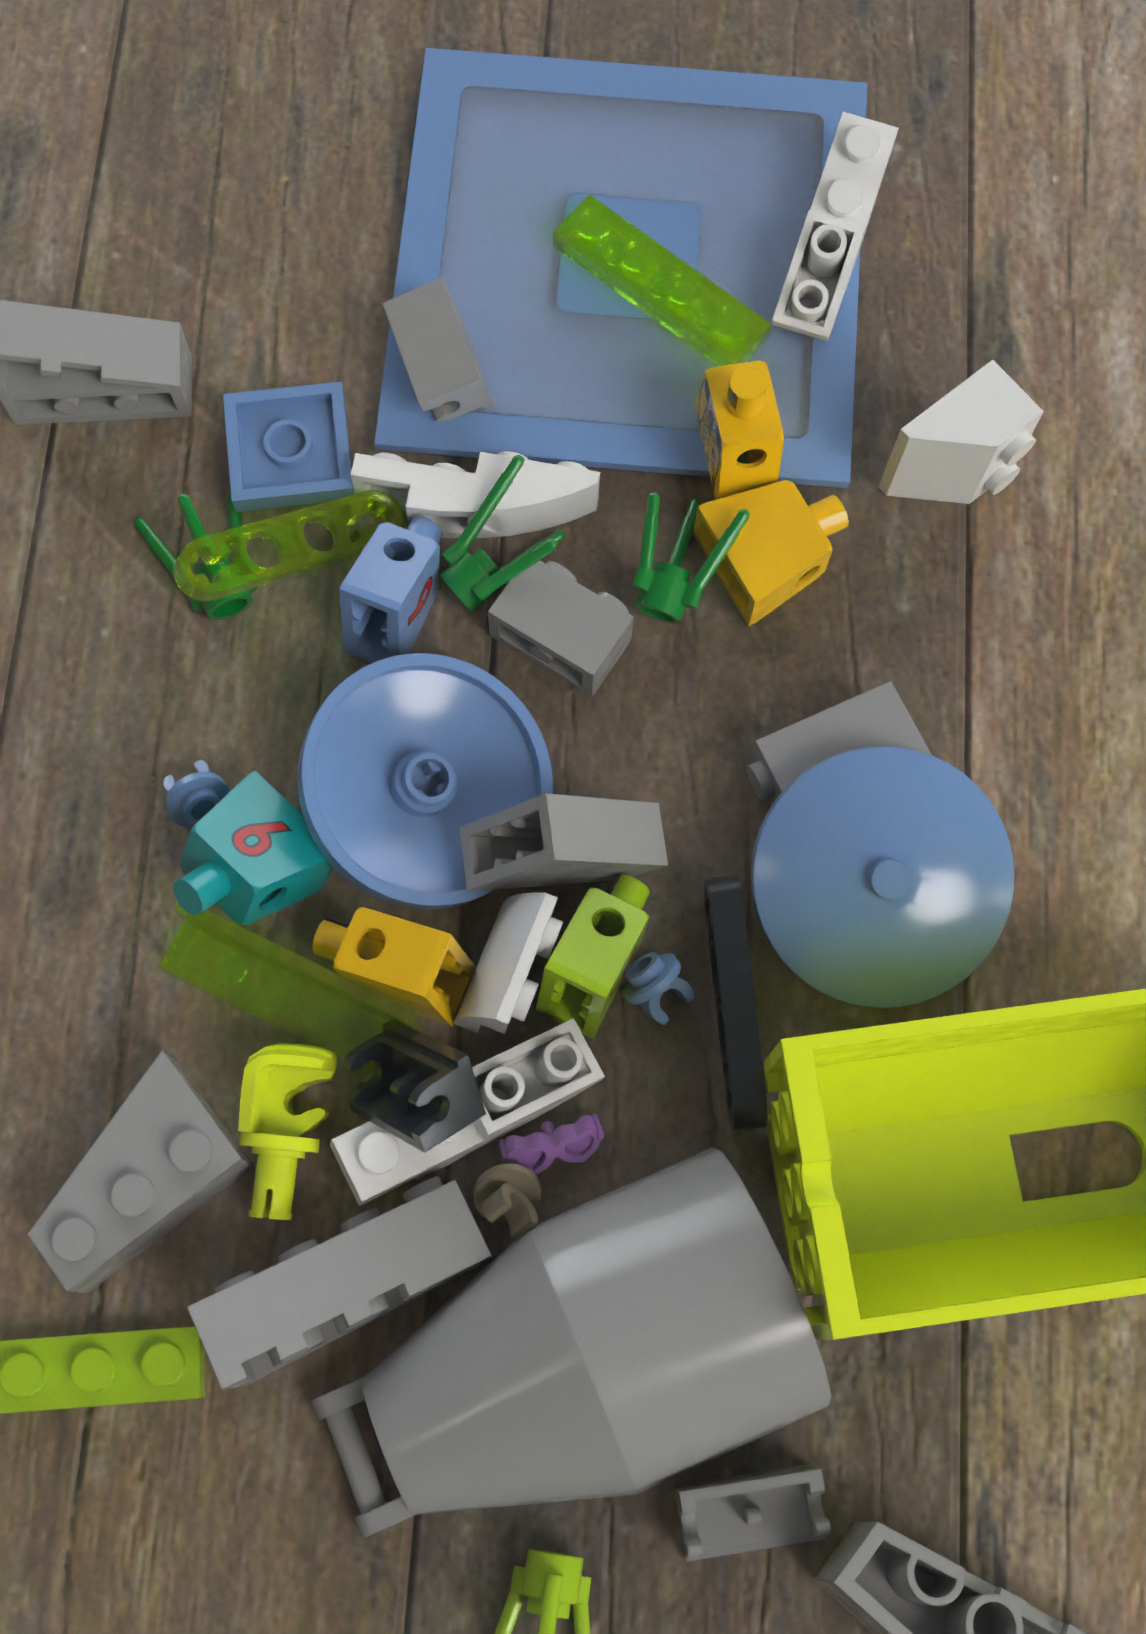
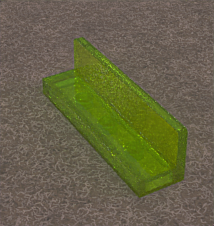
[159,904,422,1075]

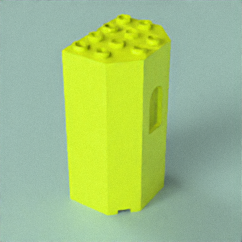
[764,989,1146,1340]

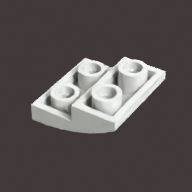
[454,892,563,1034]

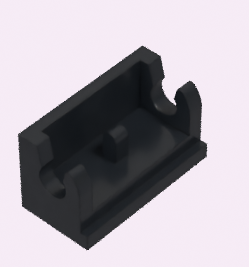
[343,1019,486,1153]

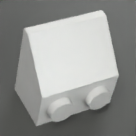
[878,360,1044,504]

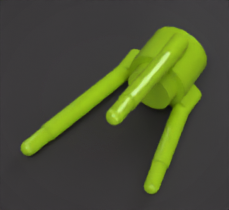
[494,1549,591,1634]

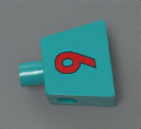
[173,771,333,926]

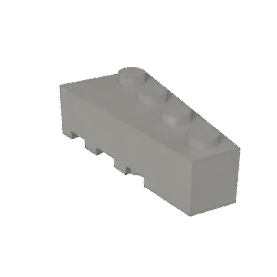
[187,1176,493,1389]

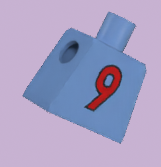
[339,515,443,663]

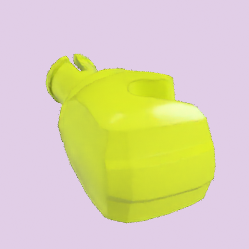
[238,1043,337,1220]

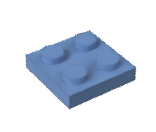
[223,381,355,512]

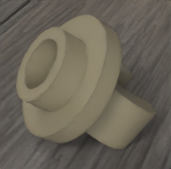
[473,1163,541,1240]

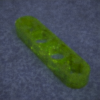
[173,490,404,601]

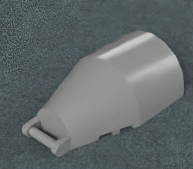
[311,1147,832,1538]

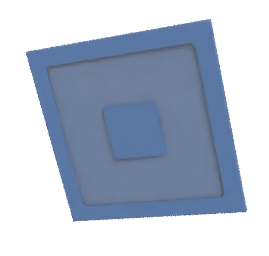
[374,48,868,488]

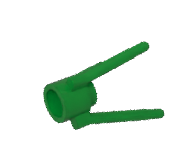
[440,455,565,612]
[632,492,750,624]
[134,494,258,620]

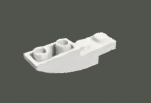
[771,112,899,342]
[350,451,600,539]
[330,1018,605,1206]

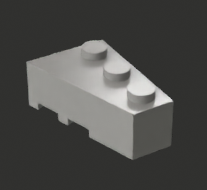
[0,300,192,425]
[28,1050,254,1294]

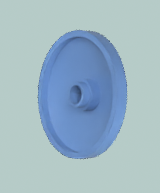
[297,653,553,910]
[750,747,1014,1008]

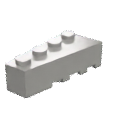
[814,1522,1087,1634]

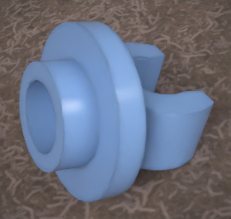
[163,759,230,828]
[622,952,695,1025]

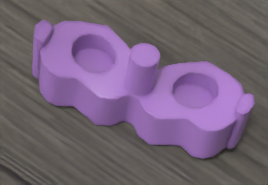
[499,1114,604,1175]

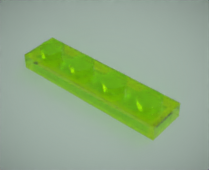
[553,194,772,366]

